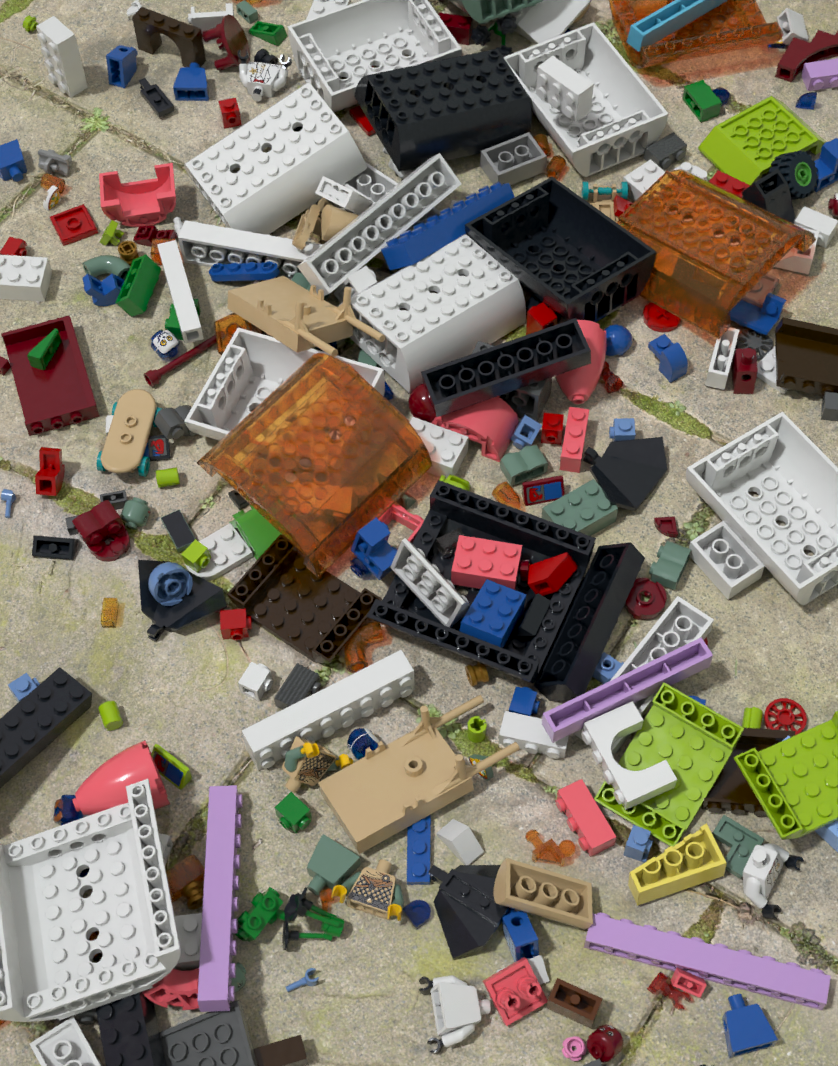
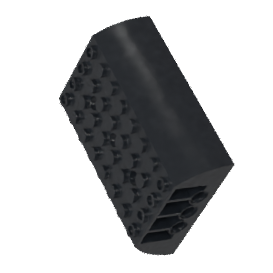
[354,49,532,172]
[465,177,657,322]

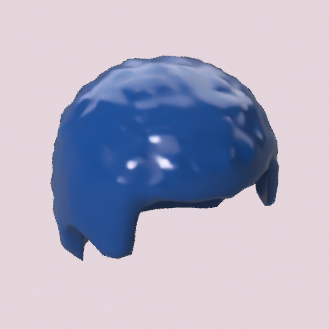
[604,324,633,356]

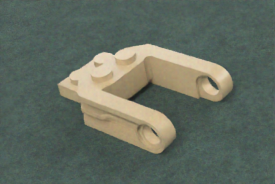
[292,198,335,250]

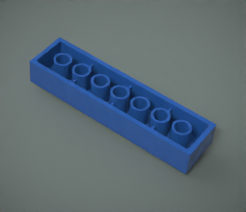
[381,182,515,270]

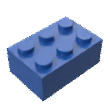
[460,579,527,648]

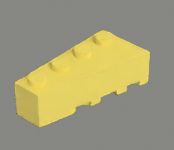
[628,823,727,906]

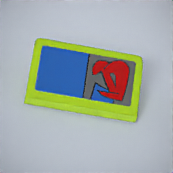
[151,744,192,790]

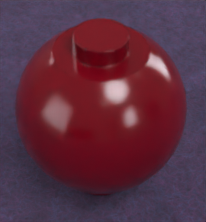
[408,384,436,423]

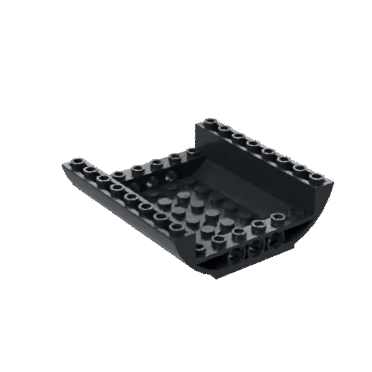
[367,480,596,683]

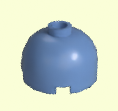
[148,562,193,606]

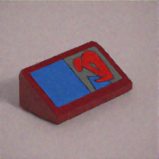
[522,475,565,506]

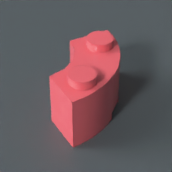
[143,968,199,1010]

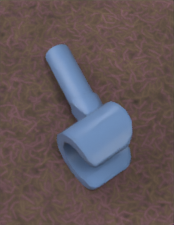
[1,489,16,518]
[285,968,319,992]

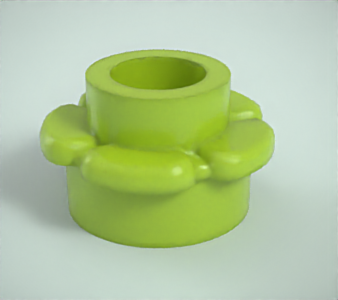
[22,15,38,32]

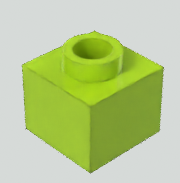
[181,539,211,573]

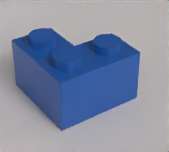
[814,138,838,192]
[351,517,397,580]

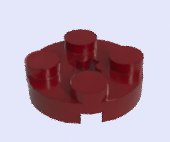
[88,525,130,562]
[624,578,667,620]

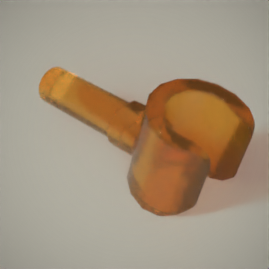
[320,888,334,912]

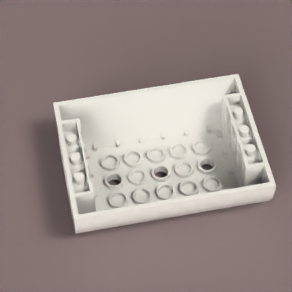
[287,0,462,112]
[503,22,669,177]
[184,82,367,235]
[339,234,526,393]
[184,328,385,479]
[686,412,838,605]

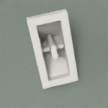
[436,819,484,865]

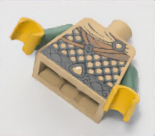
[282,736,353,793]
[331,859,404,921]

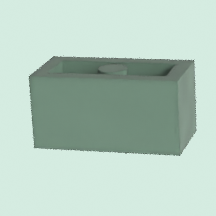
[236,0,258,24]

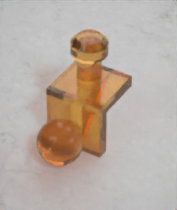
[525,829,576,867]

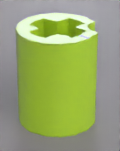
[156,467,180,488]
[98,701,123,731]
[742,707,763,729]
[467,716,487,743]

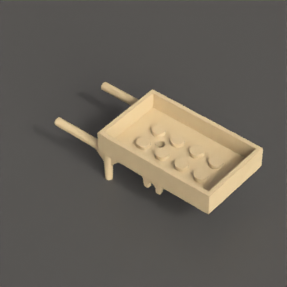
[227,276,385,357]
[318,695,520,854]

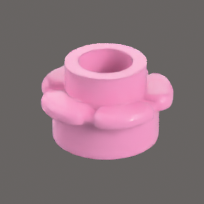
[562,1036,586,1061]

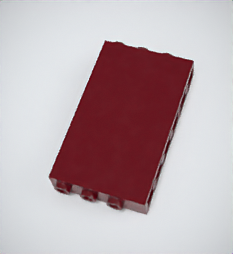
[1,315,100,436]

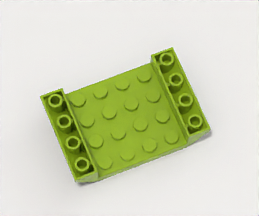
[698,96,826,185]
[594,682,744,846]
[734,711,838,840]

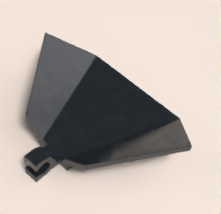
[583,437,667,511]
[138,560,227,642]
[428,865,511,960]

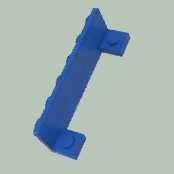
[661,255,787,335]

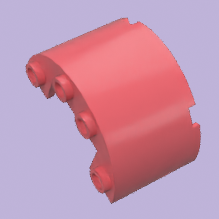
[99,163,176,227]
[431,396,519,462]

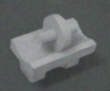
[38,149,72,176]

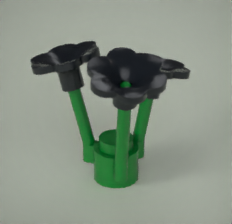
[282,887,344,950]

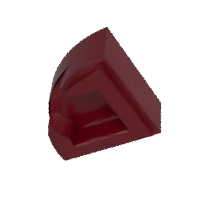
[654,516,678,538]
[520,560,530,581]

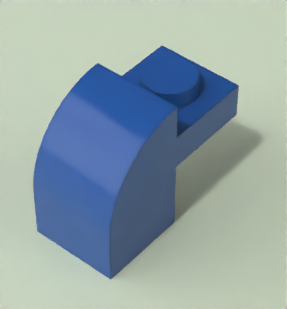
[83,273,125,306]
[648,334,688,383]

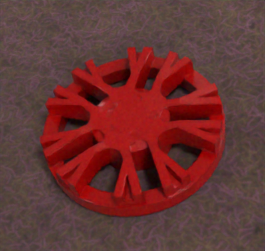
[764,698,807,735]

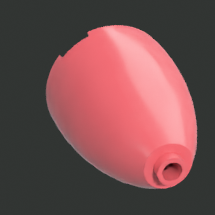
[555,320,607,405]
[72,740,170,816]

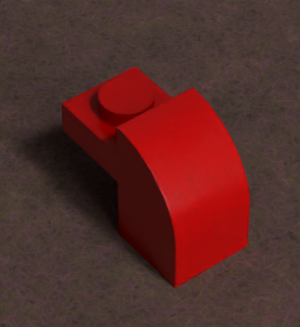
[35,447,65,496]

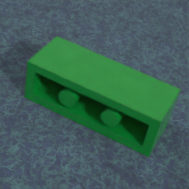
[115,255,162,317]

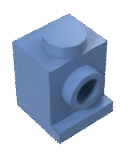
[510,415,542,449]
[592,652,624,684]
[623,825,653,863]

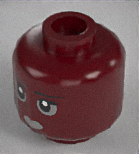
[587,1024,624,1063]

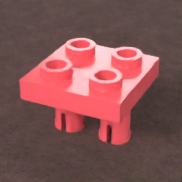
[483,957,548,1026]

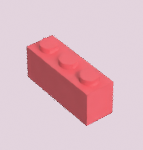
[559,407,589,473]
[555,779,616,857]

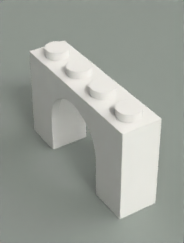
[581,701,677,810]

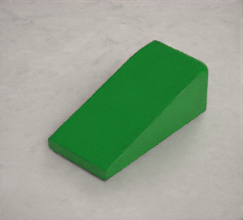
[248,21,287,46]
[27,328,62,370]

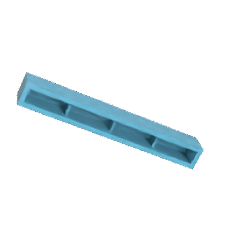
[627,0,728,52]

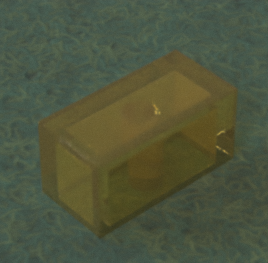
[100,598,119,628]

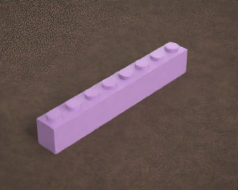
[542,637,713,743]

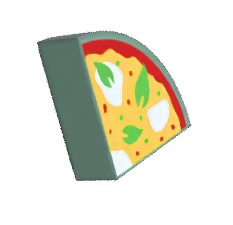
[468,754,494,780]

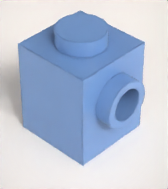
[609,418,636,442]
[8,673,40,703]

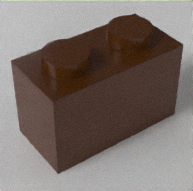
[546,978,603,1029]

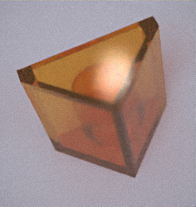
[214,313,252,355]

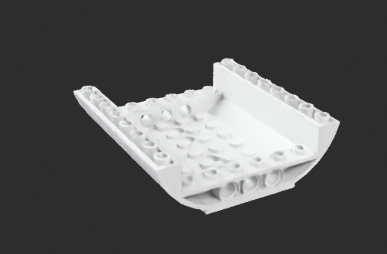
[0,779,181,1022]

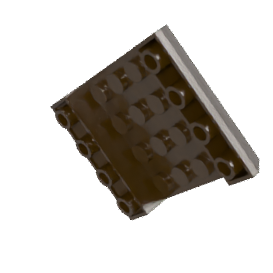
[227,534,382,664]

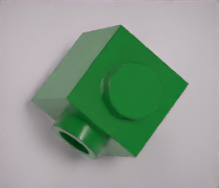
[274,792,312,834]

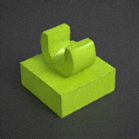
[99,220,124,246]

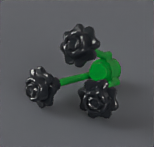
[471,13,517,57]

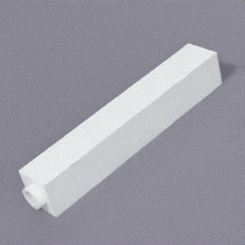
[157,240,204,344]

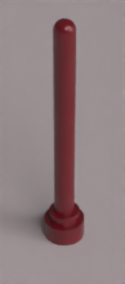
[143,332,225,387]

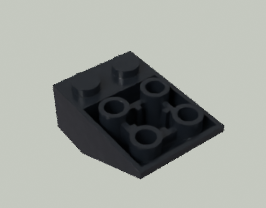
[741,169,795,240]

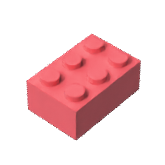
[451,535,522,590]

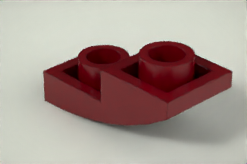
[133,225,177,248]

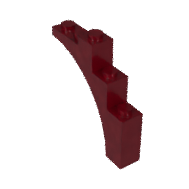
[775,30,838,83]

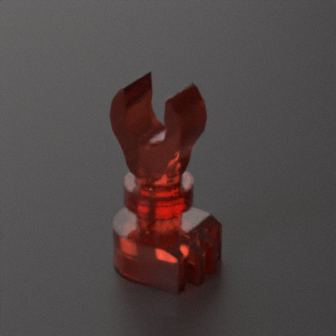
[601,361,623,394]
[647,971,691,1011]

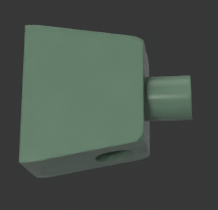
[307,834,361,895]

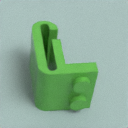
[229,499,296,560]

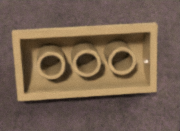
[321,205,399,261]
[494,858,593,929]

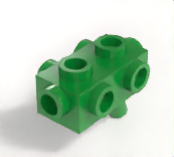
[234,887,285,942]

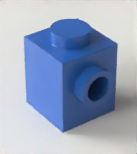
[509,686,540,717]

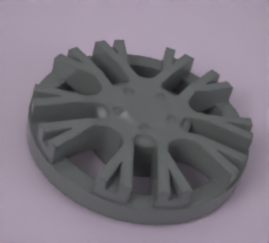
[735,329,773,360]

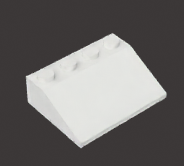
[510,0,592,45]
[390,538,470,628]

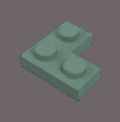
[712,815,764,879]

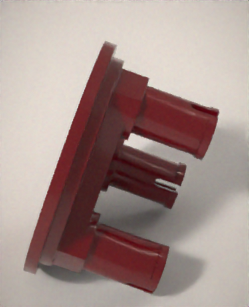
[202,15,250,71]

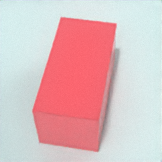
[670,968,707,998]

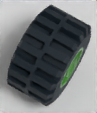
[769,151,818,200]

